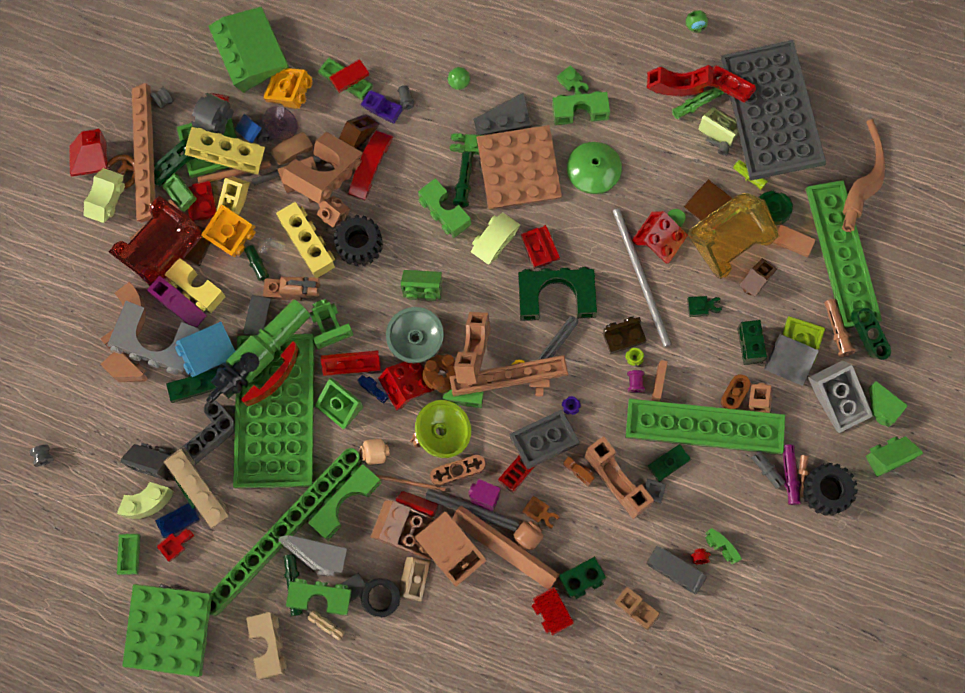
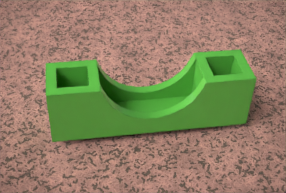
[308,464,382,541]

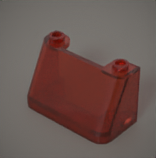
[109,196,202,286]

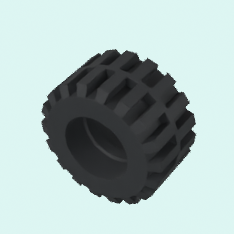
[334,215,383,267]
[803,463,858,516]

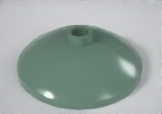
[386,307,444,363]

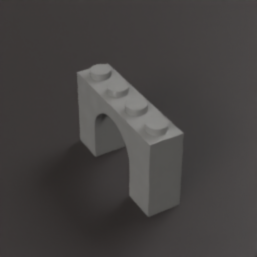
[108,301,200,375]

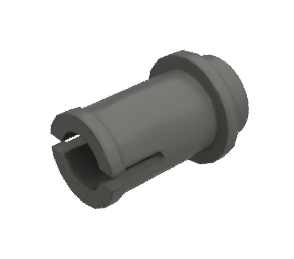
[398,85,414,110]

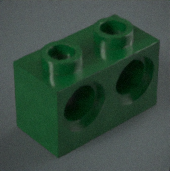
[737,320,767,365]
[558,556,606,600]

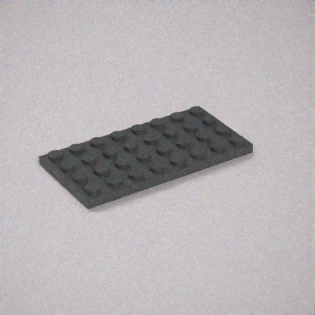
[721,40,826,181]

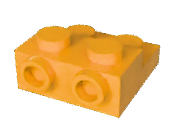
[263,68,312,109]
[201,204,256,257]

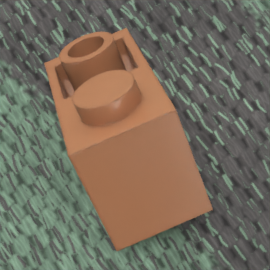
[100,352,148,382]

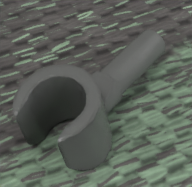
[705,137,729,156]

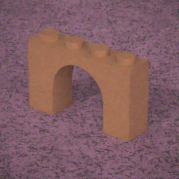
[282,132,363,204]
[585,436,654,519]

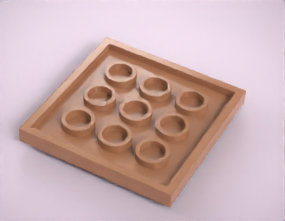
[477,125,562,210]

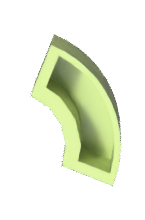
[84,168,125,223]
[471,212,520,265]
[117,482,174,519]

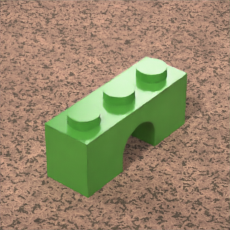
[552,91,610,125]
[418,178,471,238]
[286,579,351,616]

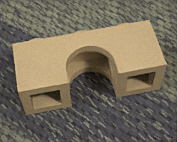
[246,612,287,680]

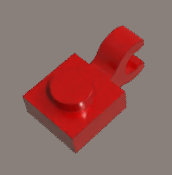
[156,529,194,562]

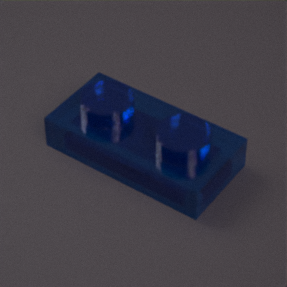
[155,503,201,539]

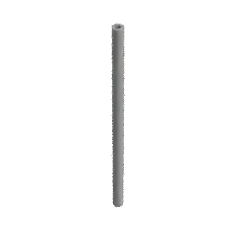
[613,209,671,347]

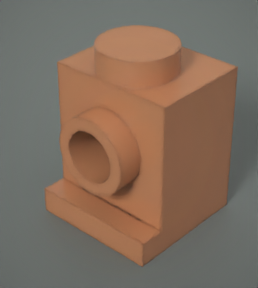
[749,383,773,413]

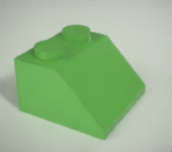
[865,436,924,477]

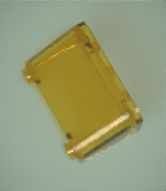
[688,193,780,279]

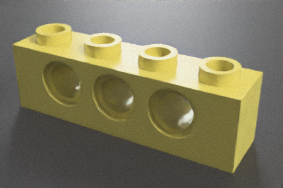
[185,127,265,175]
[276,202,335,278]

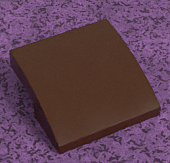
[684,179,738,230]

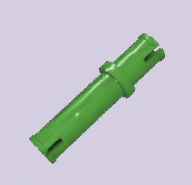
[672,87,724,119]

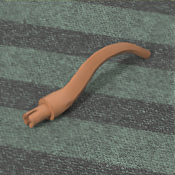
[842,119,885,232]

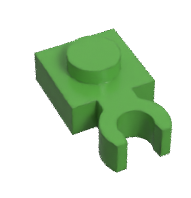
[557,65,589,94]

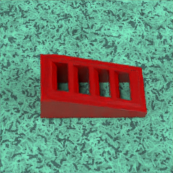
[498,455,535,493]

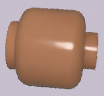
[514,520,543,550]

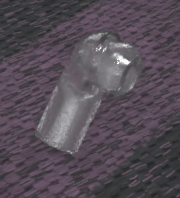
[258,238,286,254]

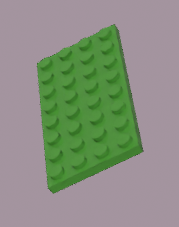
[233,334,315,489]

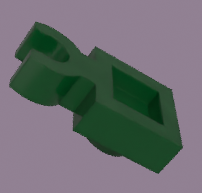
[687,296,722,317]

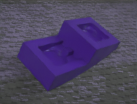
[361,90,403,124]

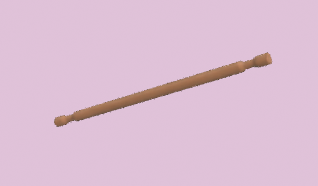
[375,474,446,491]

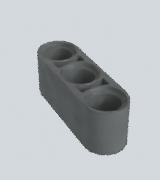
[646,546,707,595]

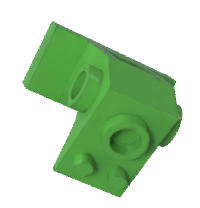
[310,299,353,350]

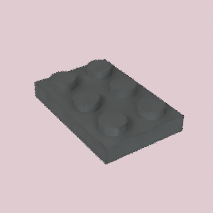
[509,410,580,470]

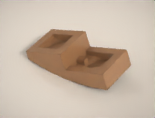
[270,132,313,166]
[614,587,660,631]

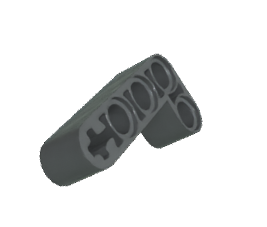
[177,401,235,465]

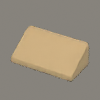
[399,557,430,601]

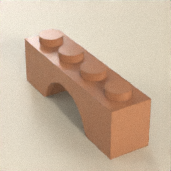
[454,312,491,384]

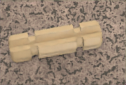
[308,610,345,640]

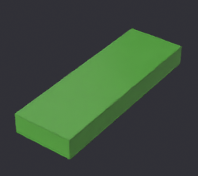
[318,57,373,101]

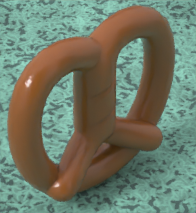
[107,154,135,189]

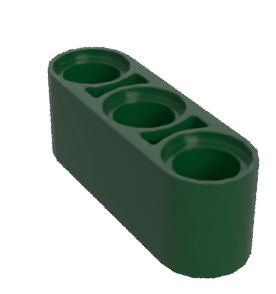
[851,308,891,360]

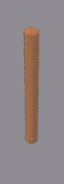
[197,161,271,183]

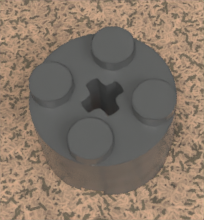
[192,93,234,134]

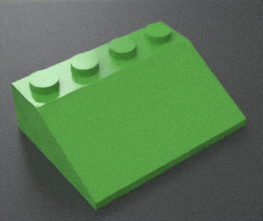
[208,7,289,93]

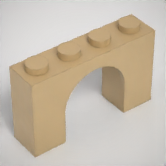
[164,447,229,528]

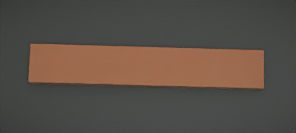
[449,355,568,397]
[452,505,559,590]

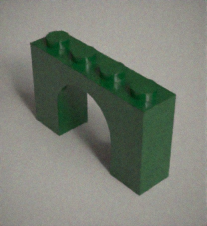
[518,267,597,321]

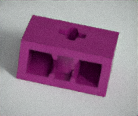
[469,479,501,512]

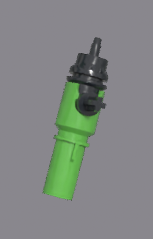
[206,299,311,404]

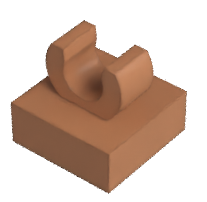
[530,379,550,396]

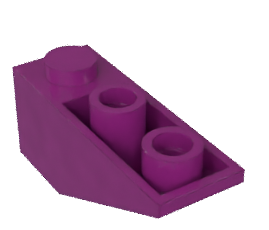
[147,276,207,328]

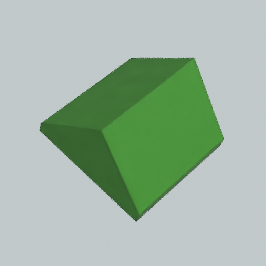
[315,378,364,429]

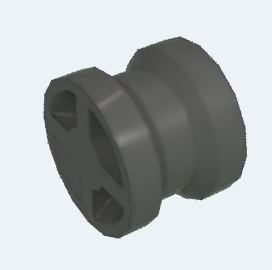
[151,86,173,109]
[29,444,54,467]

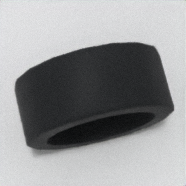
[360,578,401,618]

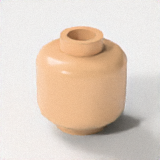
[360,439,390,465]

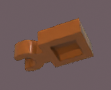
[563,456,594,486]
[522,495,559,529]

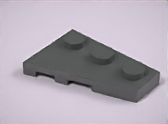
[474,93,531,135]

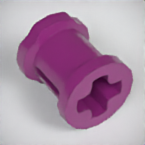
[627,370,645,393]

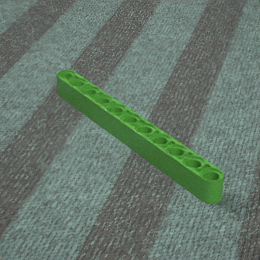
[210,448,361,616]

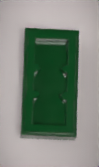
[647,444,691,482]

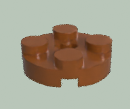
[423,354,456,393]

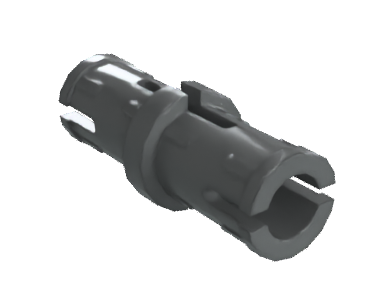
[751,451,786,489]

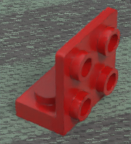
[632,211,688,263]
[378,362,435,411]

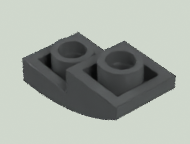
[243,295,271,335]

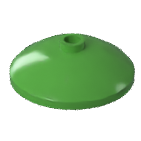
[567,142,622,194]

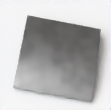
[764,334,818,386]

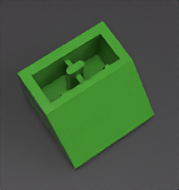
[401,270,443,301]

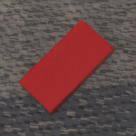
[329,59,370,93]

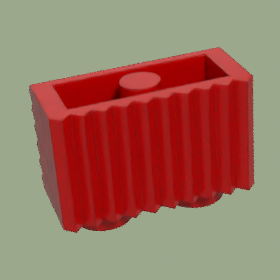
[531,587,574,636]

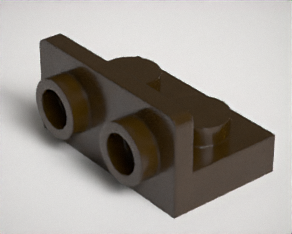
[602,316,647,354]

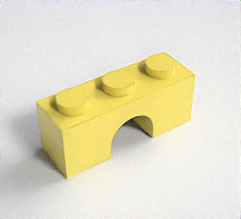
[164,258,226,313]

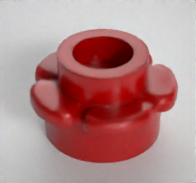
[691,548,711,565]

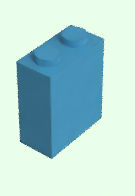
[175,322,235,377]

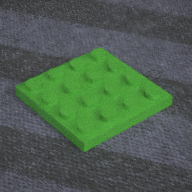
[122,584,212,677]

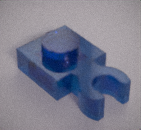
[357,375,389,404]

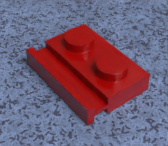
[188,181,217,222]
[521,225,560,269]

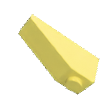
[216,177,250,215]

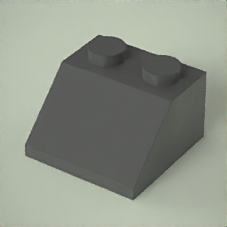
[120,443,171,481]

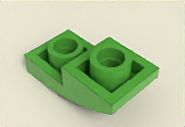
[705,528,742,564]

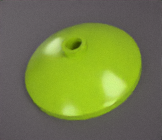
[415,400,471,458]

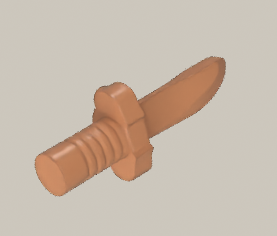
[797,455,810,499]

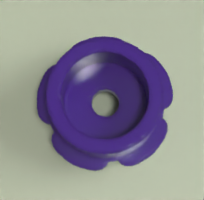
[562,396,581,415]

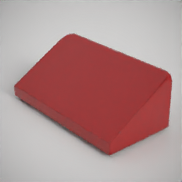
[396,491,438,518]

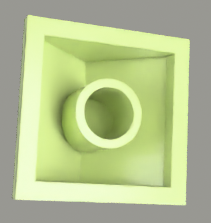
[698,107,739,148]

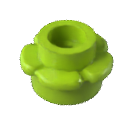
[625,348,644,366]

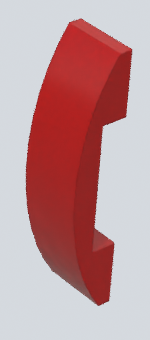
[348,130,393,201]
[241,341,299,406]

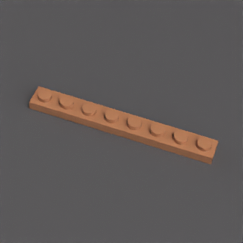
[132,83,156,223]

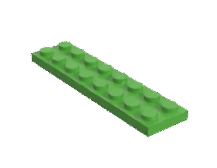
[806,180,882,329]
[625,399,785,454]

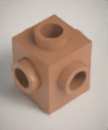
[317,196,351,228]

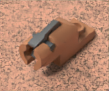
[263,276,320,301]

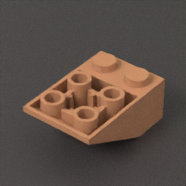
[370,500,435,560]
[415,511,487,587]

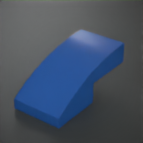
[235,113,262,143]

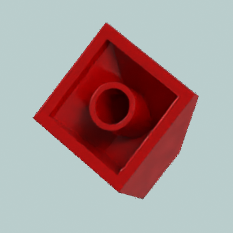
[70,129,108,177]

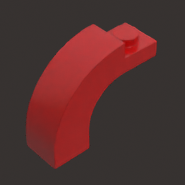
[647,65,713,96]

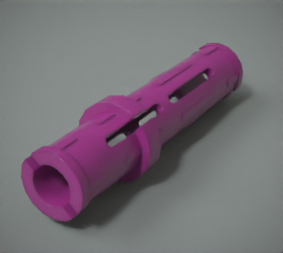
[783,445,801,505]

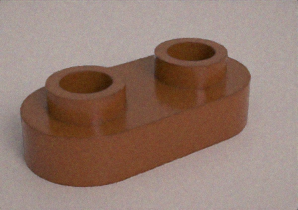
[721,374,751,410]

